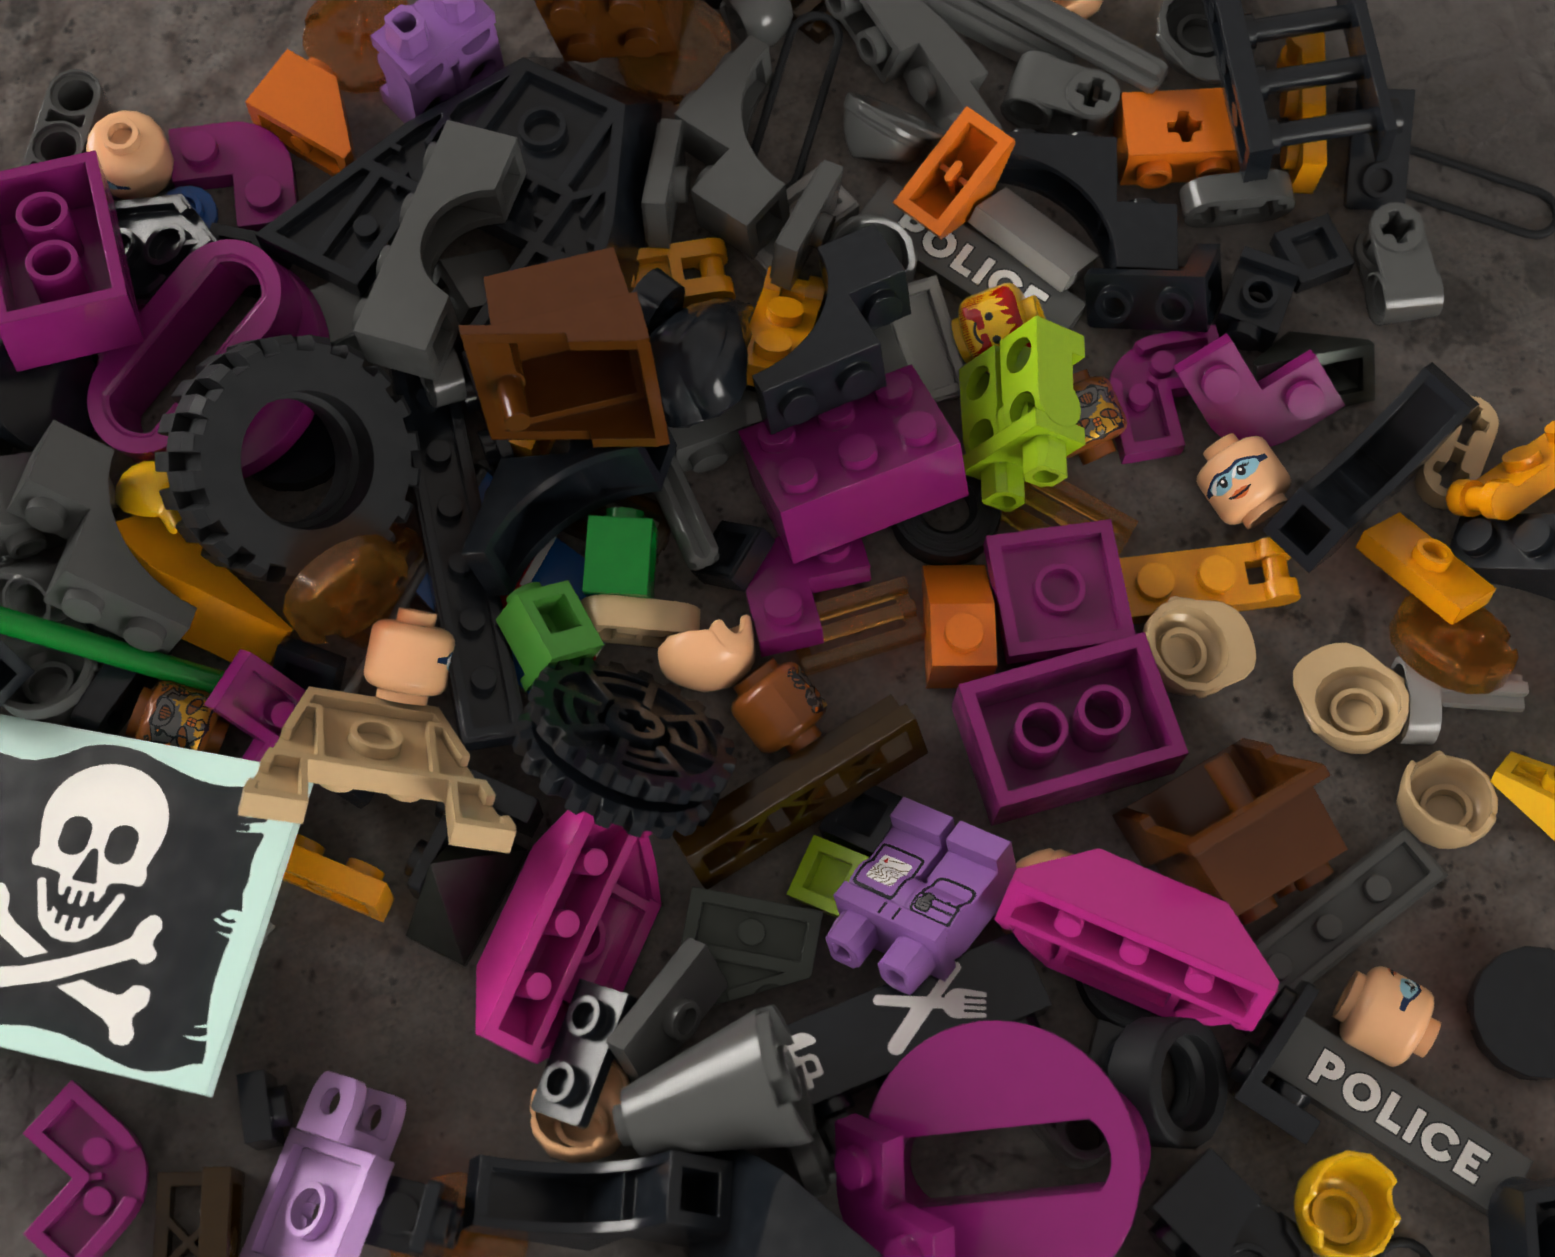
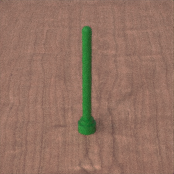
[0,606,229,693]

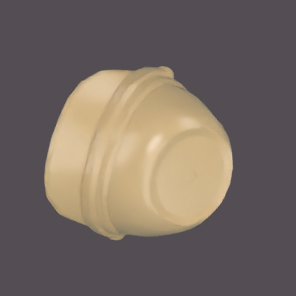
[1142,596,1256,698]
[1293,642,1409,754]

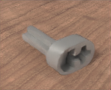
[1391,656,1529,746]

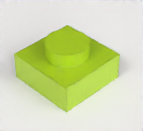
[786,835,870,918]

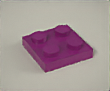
[983,519,1135,664]

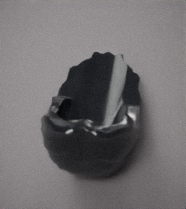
[649,297,754,428]

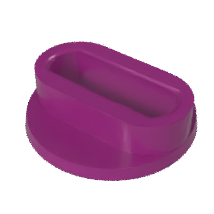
[87,239,330,479]
[868,1020,1151,1257]

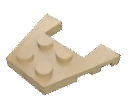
[238,686,517,853]

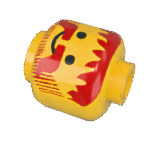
[951,283,1046,373]

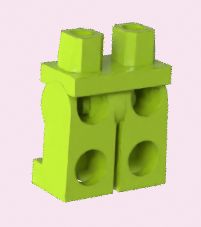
[959,315,1086,512]

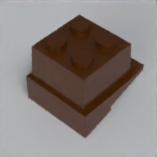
[534,0,683,63]
[458,247,670,447]
[1112,738,1348,926]

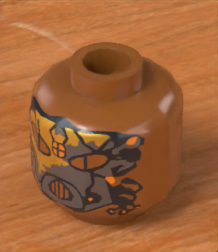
[1067,369,1128,466]
[731,657,827,755]
[125,680,230,754]

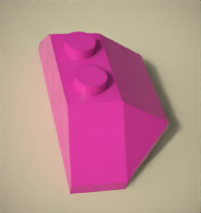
[475,810,662,1064]
[994,848,1279,1031]

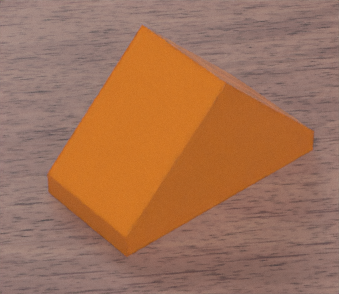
[893,106,1016,240]

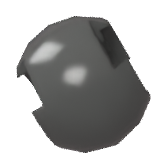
[720,0,793,47]

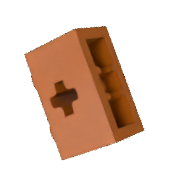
[1113,88,1240,189]

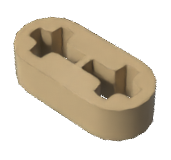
[1415,396,1499,510]
[581,594,701,648]

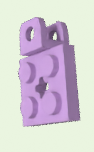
[239,1071,406,1257]

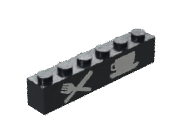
[691,932,1052,1158]

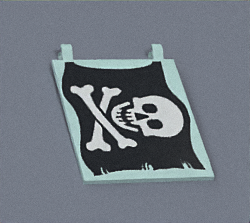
[0,714,314,1098]

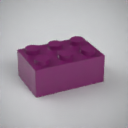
[0,150,145,372]
[738,364,969,564]
[951,632,1189,826]

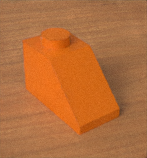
[245,49,356,177]
[921,565,998,689]

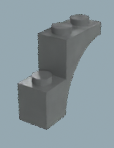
[674,34,790,260]
[6,420,197,654]

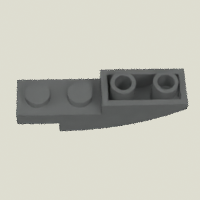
[825,0,1003,131]

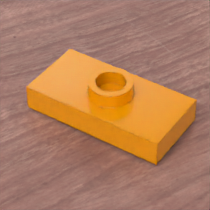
[1355,512,1497,625]

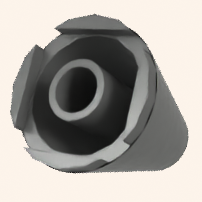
[612,1004,816,1157]

